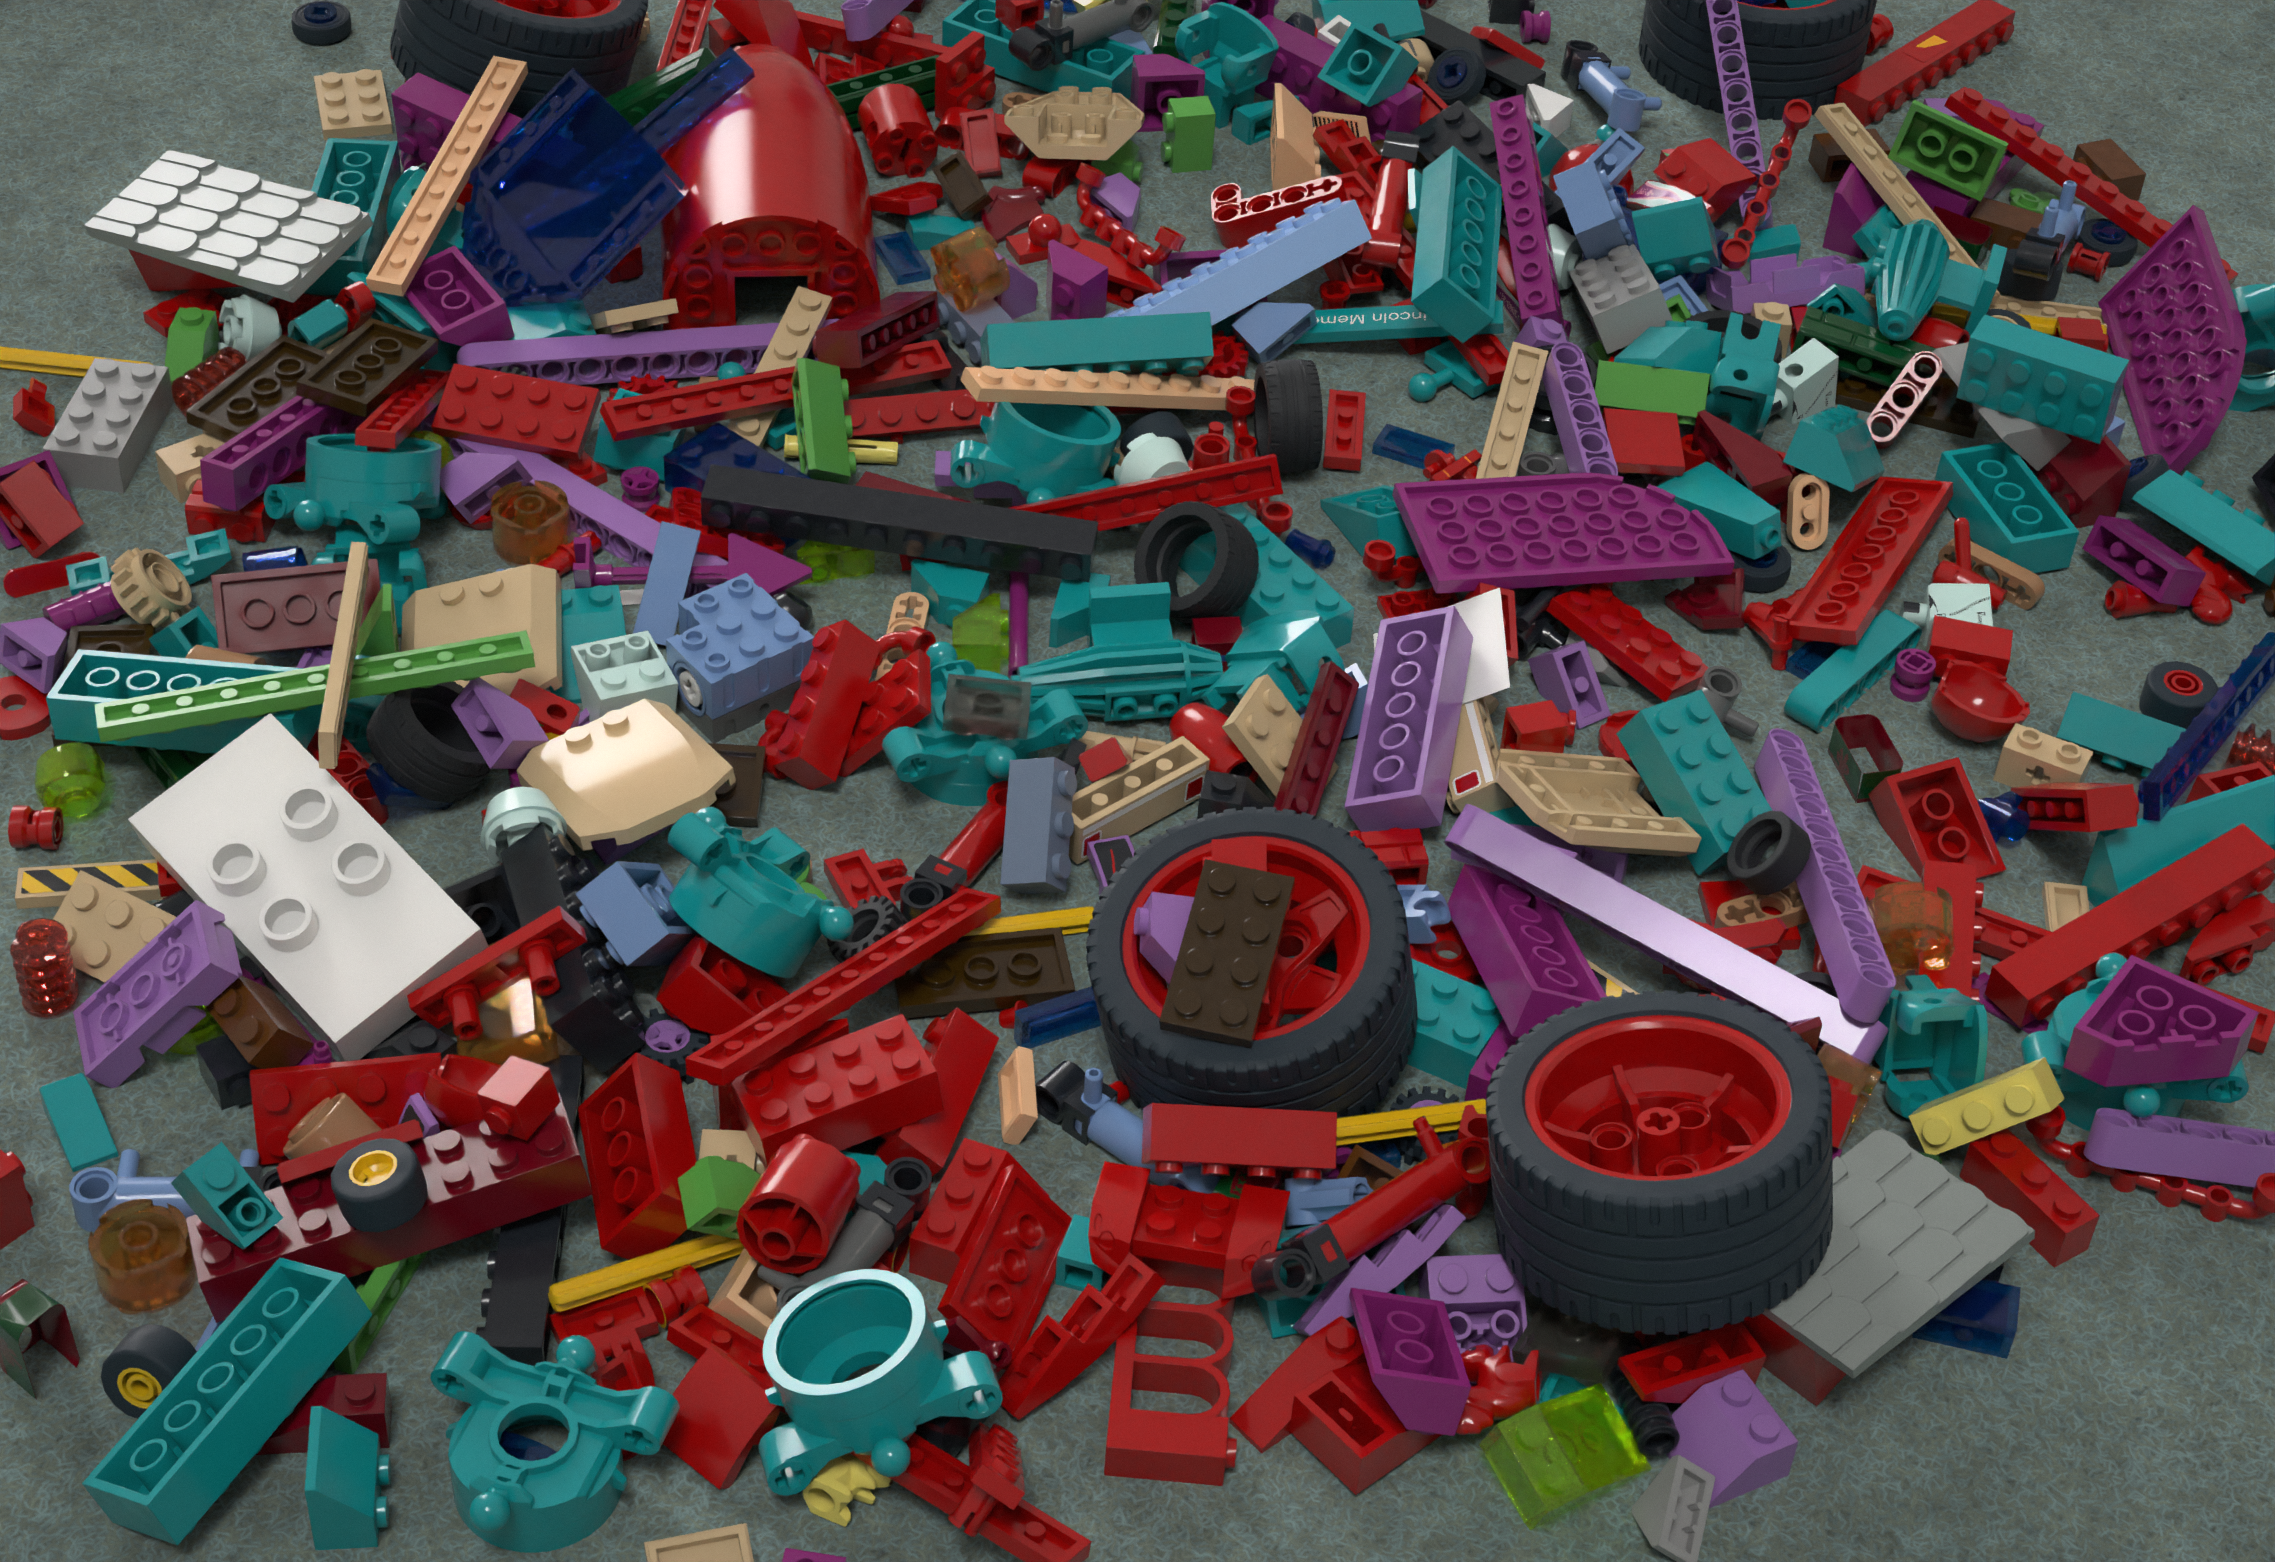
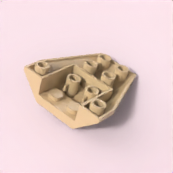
[1004,86,1145,160]

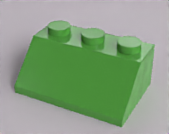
[1888,100,2009,202]
[791,358,856,484]
[1595,360,1710,426]

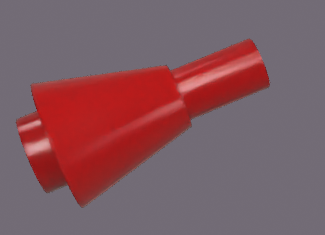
[2105,580,2177,618]

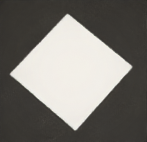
[1373,588,1510,704]

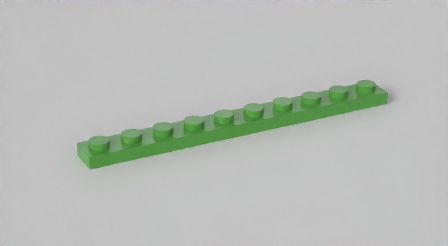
[94,630,535,742]

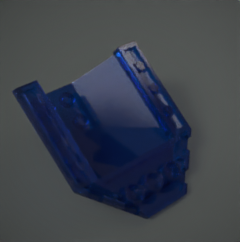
[459,68,690,308]

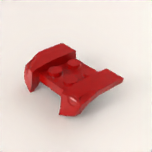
[1088,1161,1291,1299]

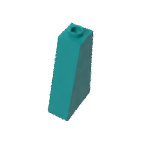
[1657,462,1782,560]

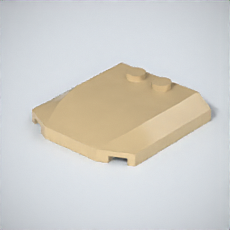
[401,564,562,696]
[516,698,736,851]
[1495,749,1702,857]

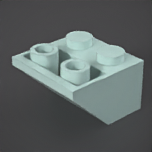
[571,631,678,722]

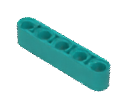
[1784,609,1922,733]

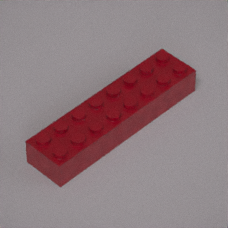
[186,1093,593,1323]

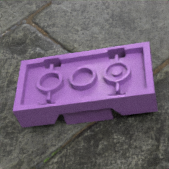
[1706,253,1865,314]
[73,900,242,1088]

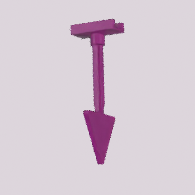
[573,533,812,597]

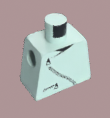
[1769,338,1839,424]
[1900,583,1993,646]

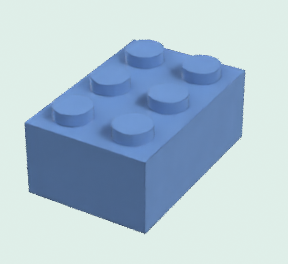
[1553,159,1637,261]
[576,861,698,966]

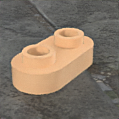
[1787,473,1830,550]

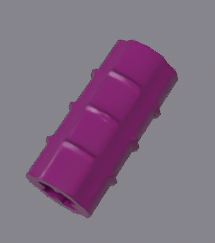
[42,581,126,637]

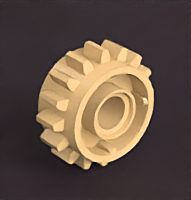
[111,547,192,629]

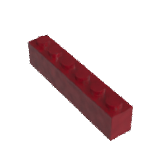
[813,291,940,368]

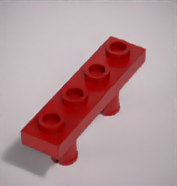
[407,905,587,1041]
[948,1421,1025,1537]

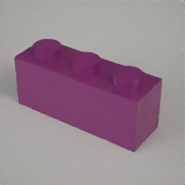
[2082,515,2206,607]

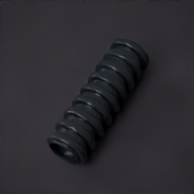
[1600,1335,1680,1457]

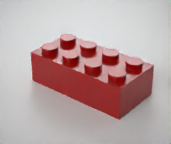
[731,1014,944,1169]
[578,1052,697,1260]

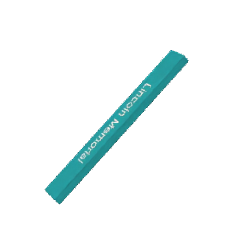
[1216,300,1504,344]

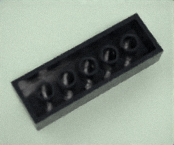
[1408,100,1575,244]
[500,824,646,1073]

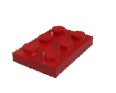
[838,649,931,777]

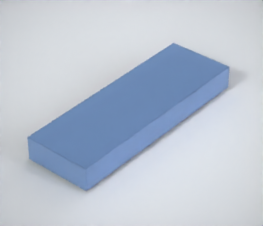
[633,521,701,646]

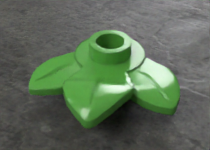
[2009,188,2060,214]

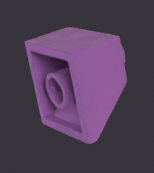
[1666,1369,1798,1508]

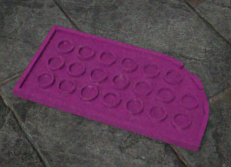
[2098,205,2247,474]
[1392,473,1735,593]

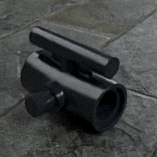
[1515,586,1566,661]

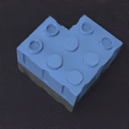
[666,573,814,743]

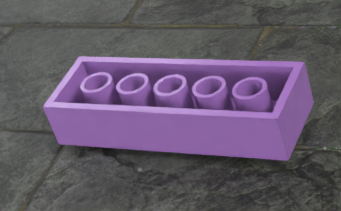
[1345,606,1473,832]

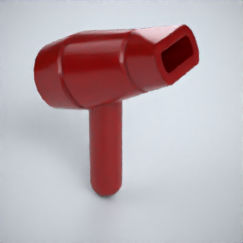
[1931,517,2008,611]

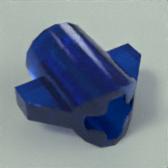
[1978,791,2030,844]

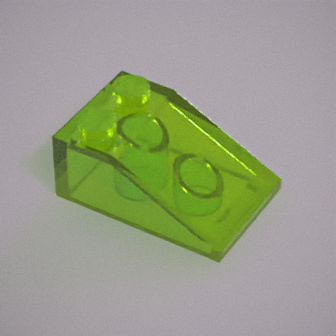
[1479,1383,1652,1531]

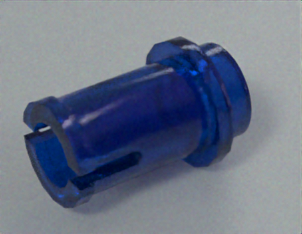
[1285,529,1336,569]

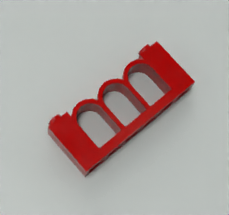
[1104,1255,1237,1486]

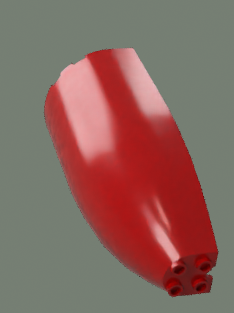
[660,43,880,330]

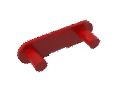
[3,552,100,598]

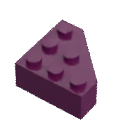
[2063,955,2259,1087]

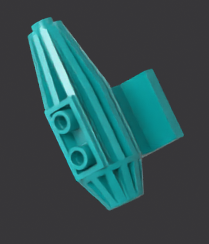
[1869,219,2007,341]
[1010,582,1223,722]

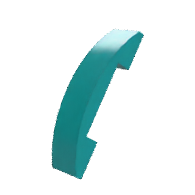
[66,528,232,596]

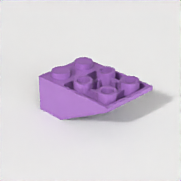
[1417,1254,1530,1386]

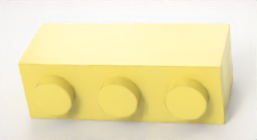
[1908,1057,2065,1155]

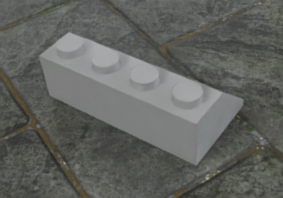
[1932,342,2072,471]

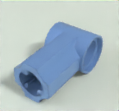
[1284,1177,1374,1227]

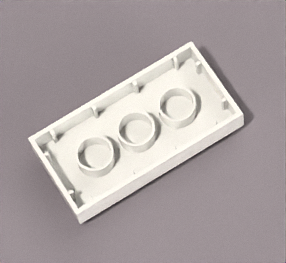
[128,713,489,1061]

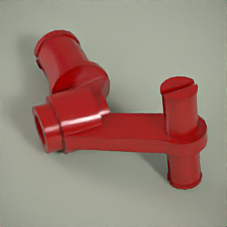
[1744,588,1804,670]

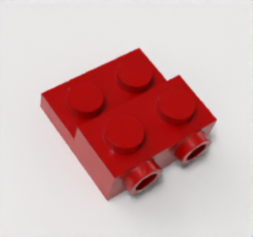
[935,31,996,119]

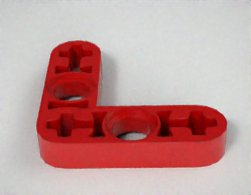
[668,487,786,558]

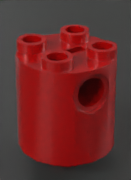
[857,84,938,178]
[736,1134,861,1273]

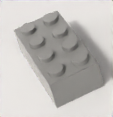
[1569,244,1673,354]
[43,358,174,493]

